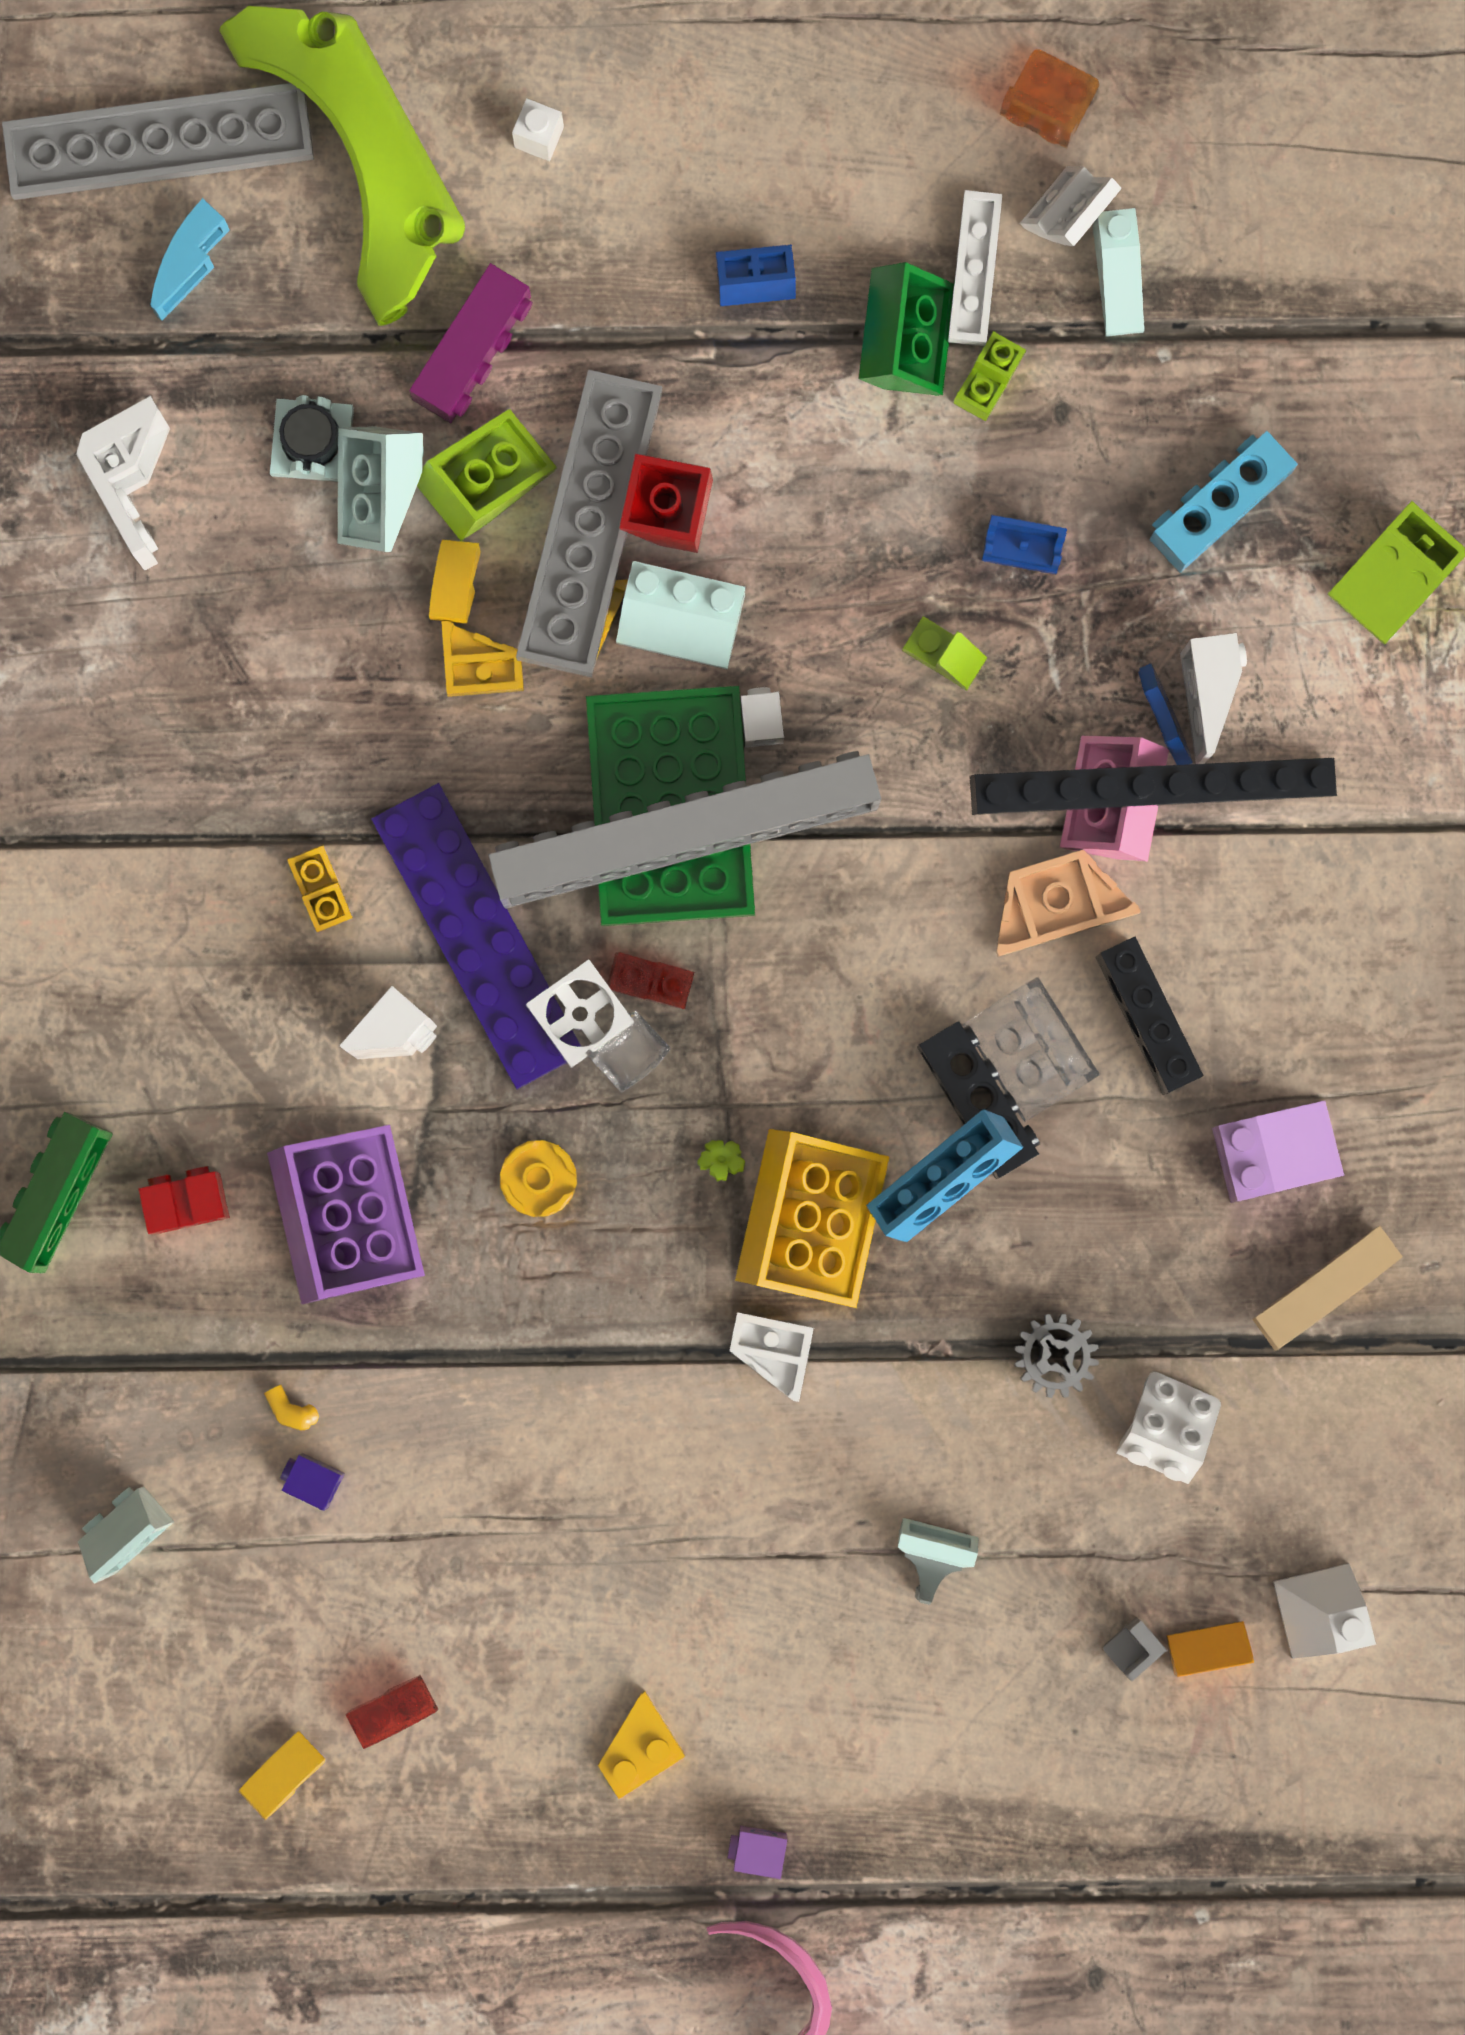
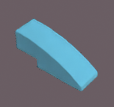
[150,198,230,321]

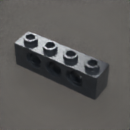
[1095,936,1204,1095]
[917,1021,1040,1179]

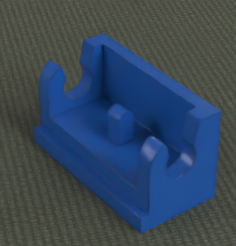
[716,244,796,306]
[982,515,1067,575]

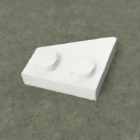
[729,1313,814,1402]

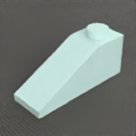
[1092,208,1144,336]

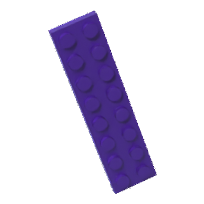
[371,783,581,1090]

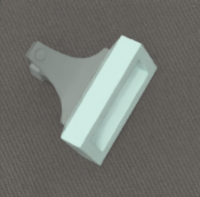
[898,1518,978,1605]

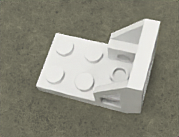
[76,396,170,570]

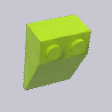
[417,409,557,541]

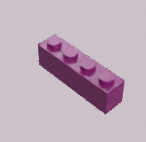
[409,263,533,424]

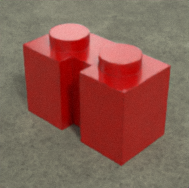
[138,1166,230,1235]

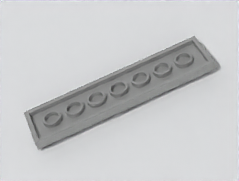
[2,83,314,200]
[516,370,662,678]

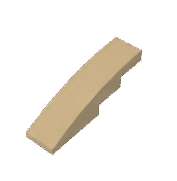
[1252,1226,1403,1351]

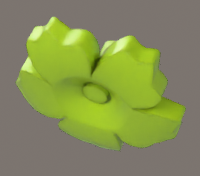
[697,1140,745,1181]

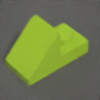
[902,616,987,691]

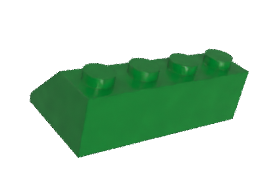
[0,1112,113,1273]

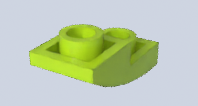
[953,331,1026,422]

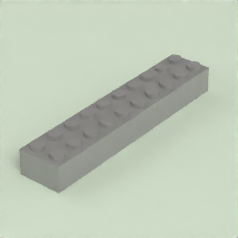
[488,751,881,909]

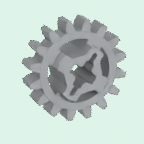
[1014,1314,1099,1398]

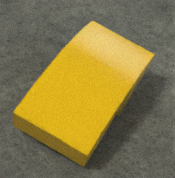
[429,540,481,624]
[287,844,353,932]
[238,1731,325,1820]

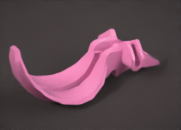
[707,1921,832,2035]

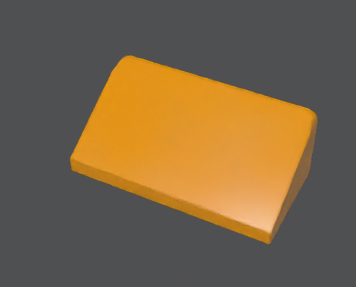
[1167,1621,1254,1677]

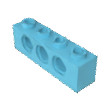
[1149,431,1298,573]

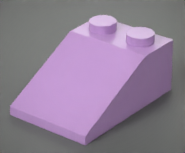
[1212,1101,1344,1203]

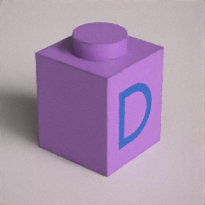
[727,1825,787,1879]

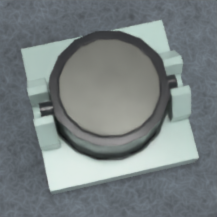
[270,395,354,482]

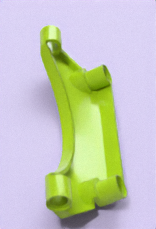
[219,6,465,326]

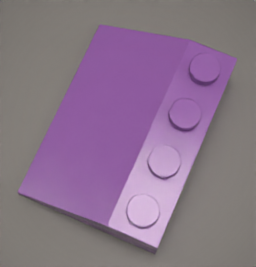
[267,1125,425,1304]

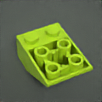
[1327,501,1465,645]

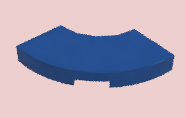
[1138,663,1193,765]

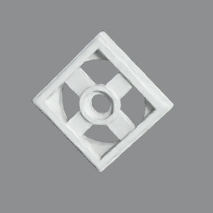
[526,959,634,1068]

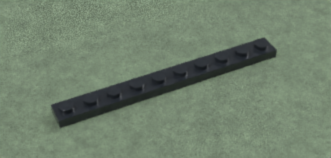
[969,758,1337,815]

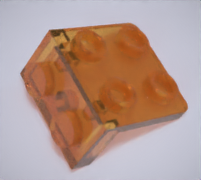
[1000,49,1099,148]

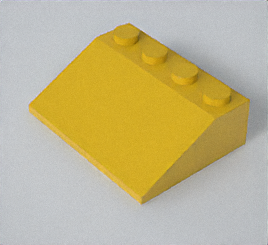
[735,1129,889,1308]

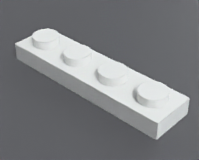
[948,190,1003,346]

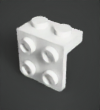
[1116,1372,1221,1484]

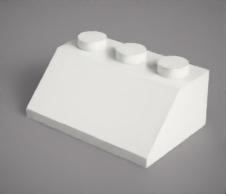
[340,986,437,1059]

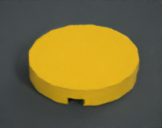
[500,1140,577,1217]

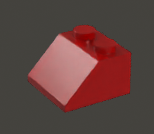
[619,454,713,553]

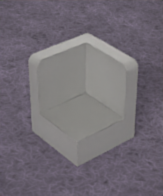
[1103,1617,1167,1681]

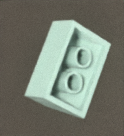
[616,561,745,669]

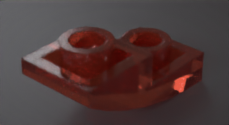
[607,952,695,1009]
[345,1675,438,1749]

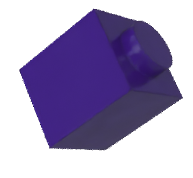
[280,1453,345,1511]

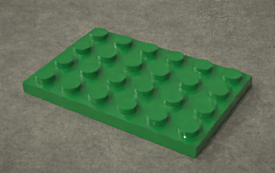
[586,686,755,926]

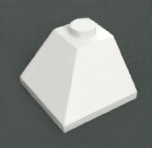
[1273,1563,1376,1659]

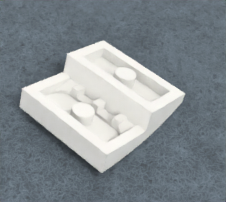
[1020,166,1121,246]

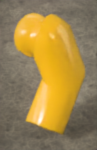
[264,1385,319,1431]

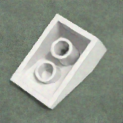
[1180,633,1247,764]

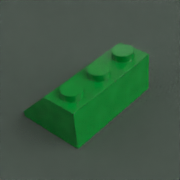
[858,262,954,396]

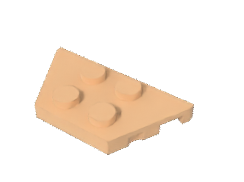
[996,850,1140,957]

